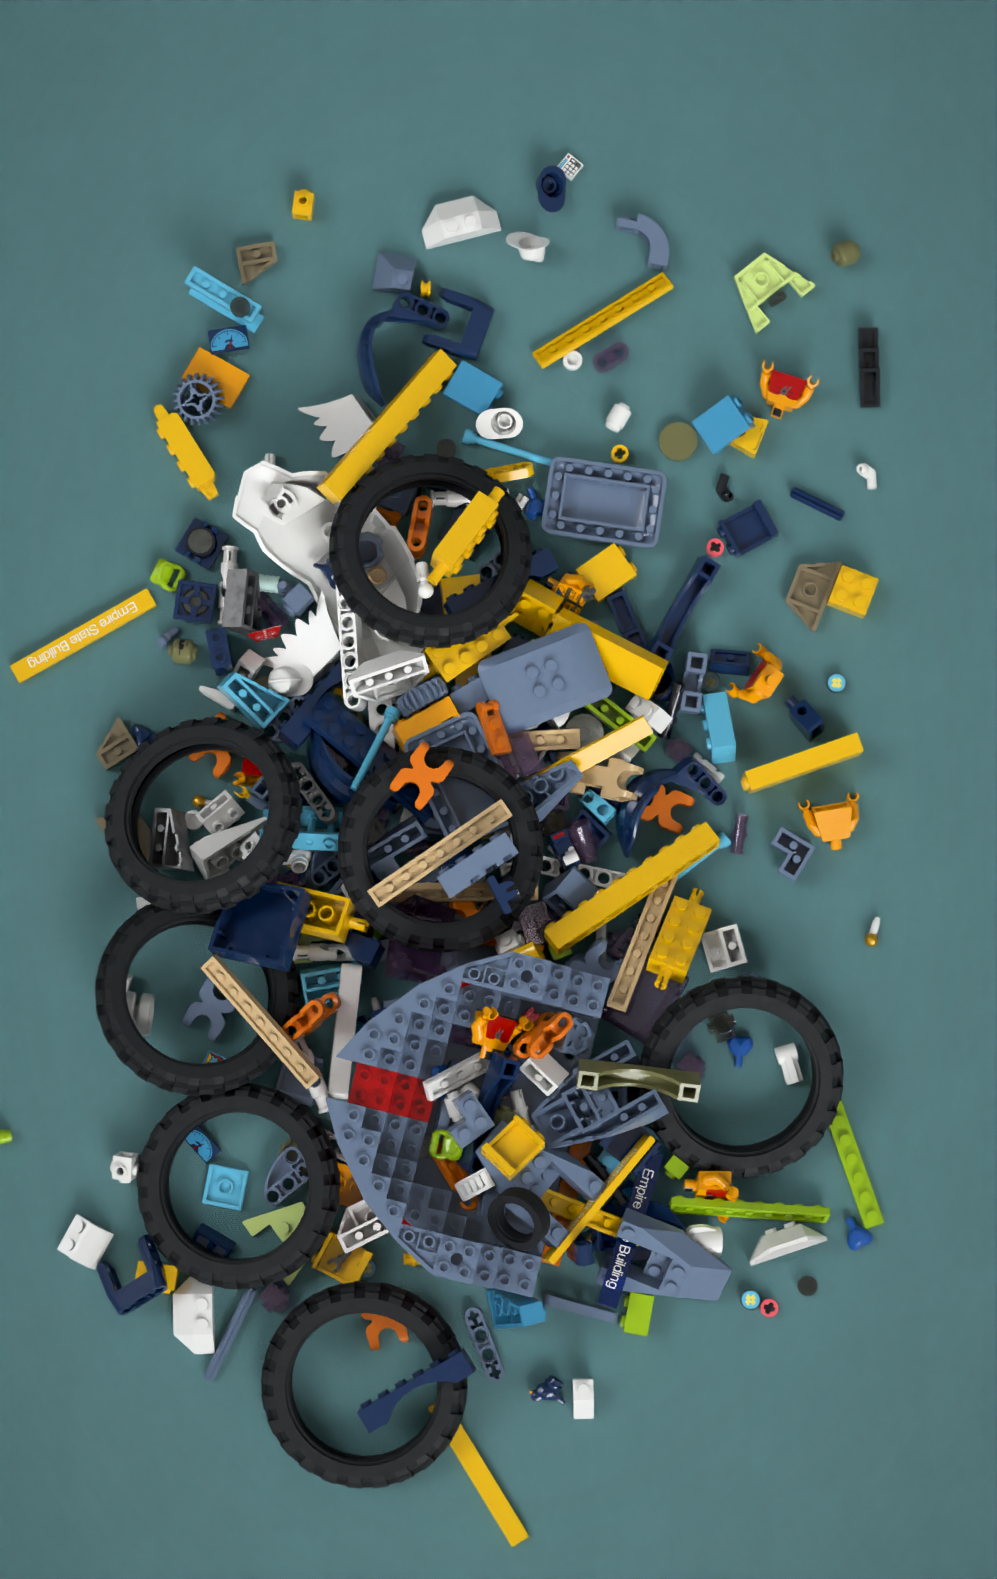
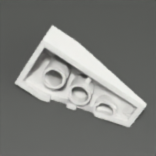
[189,817,267,880]

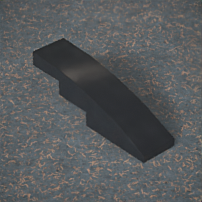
[858,327,880,408]

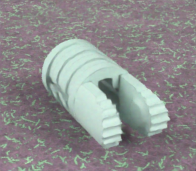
[259,574,281,594]

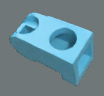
[579,788,617,826]

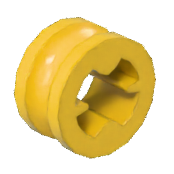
[421,280,431,298]
[611,445,629,464]

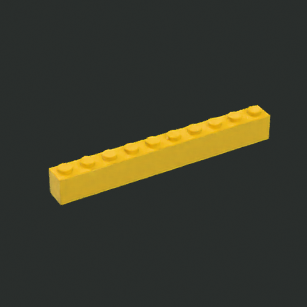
[317,349,457,504]
[544,822,720,955]

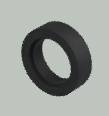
[488,1187,550,1251]

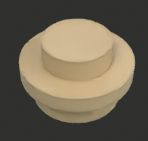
[367,565,387,585]

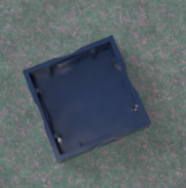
[208,883,312,972]

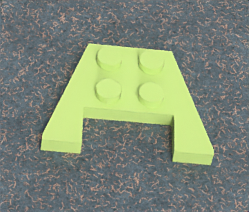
[734,253,816,334]
[242,1202,306,1285]

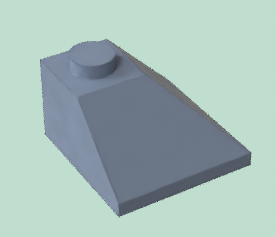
[372,252,417,294]

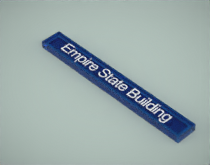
[597,1153,664,1310]

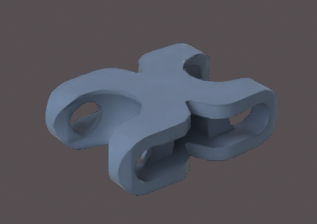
[563,937,623,982]
[182,977,236,1042]

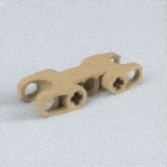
[556,751,644,802]

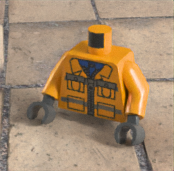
[544,573,596,615]

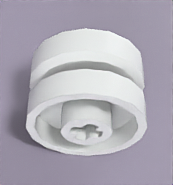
[126,991,155,1037]

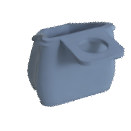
[359,531,385,568]
[546,1014,595,1056]

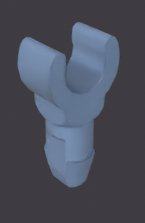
[156,626,180,649]

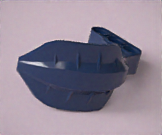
[357,292,450,407]
[308,728,401,811]
[616,757,727,858]
[566,1201,686,1266]

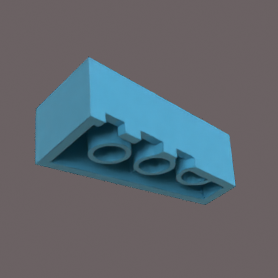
[486,1288,546,1329]

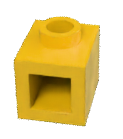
[292,189,315,221]

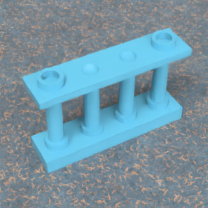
[184,266,265,334]
[259,806,343,851]

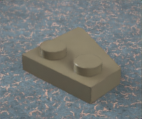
[236,241,278,285]
[95,717,138,771]

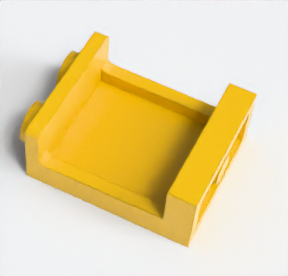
[575,543,637,604]
[481,1115,545,1181]
[311,1231,374,1284]

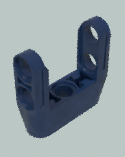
[421,288,495,361]
[96,1234,168,1315]

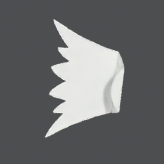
[298,394,376,457]
[263,591,341,683]

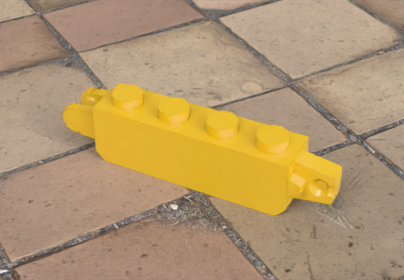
[153,404,219,501]

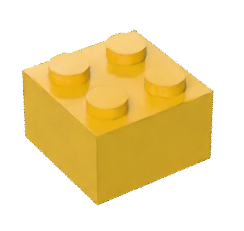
[826,565,879,619]
[510,579,564,637]

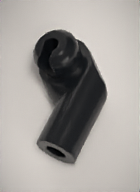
[715,473,734,502]

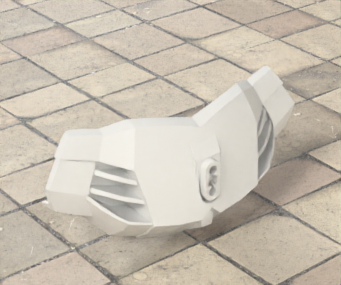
[232,460,427,662]

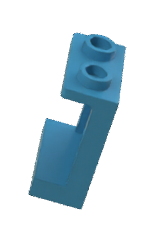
[443,360,504,415]
[692,394,755,454]

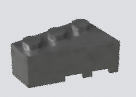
[222,569,263,636]
[149,808,194,872]

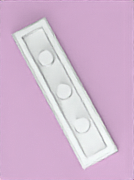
[423,1052,493,1101]

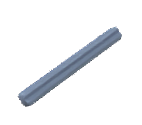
[204,1288,257,1381]

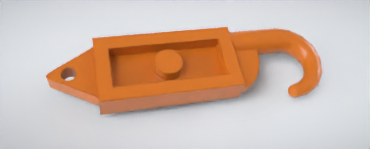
[431,1141,478,1211]

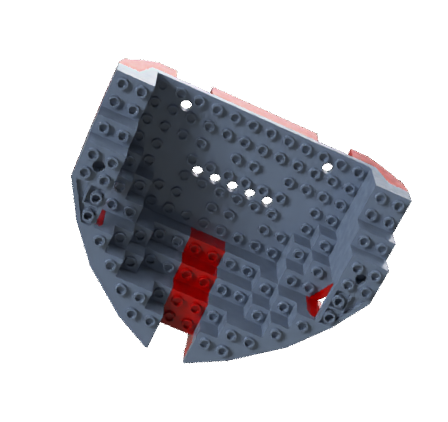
[326,951,610,1297]

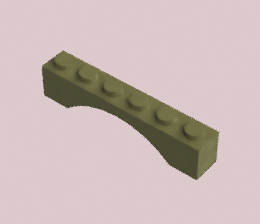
[576,1058,701,1103]

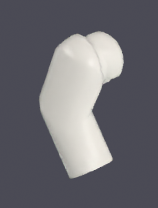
[856,463,877,490]

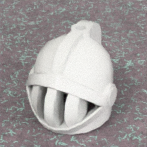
[686,1224,723,1258]

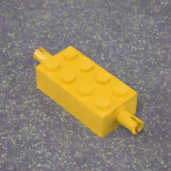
[427,486,505,586]
[420,608,519,684]
[277,881,369,944]
[646,888,712,990]

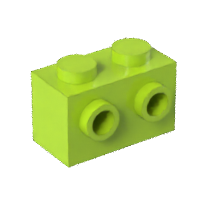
[620,1292,654,1336]

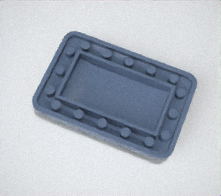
[541,457,667,548]
[478,623,612,735]
[404,712,509,838]

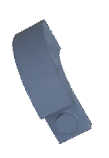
[615,214,669,271]

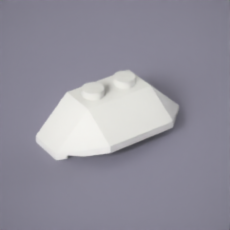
[422,196,501,250]
[348,650,430,703]
[336,1199,389,1254]
[749,1221,827,1266]
[173,1277,215,1354]

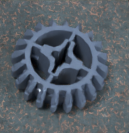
[172,373,225,426]
[396,677,449,716]

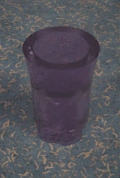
[565,819,598,864]

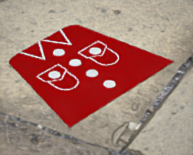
[247,625,281,642]

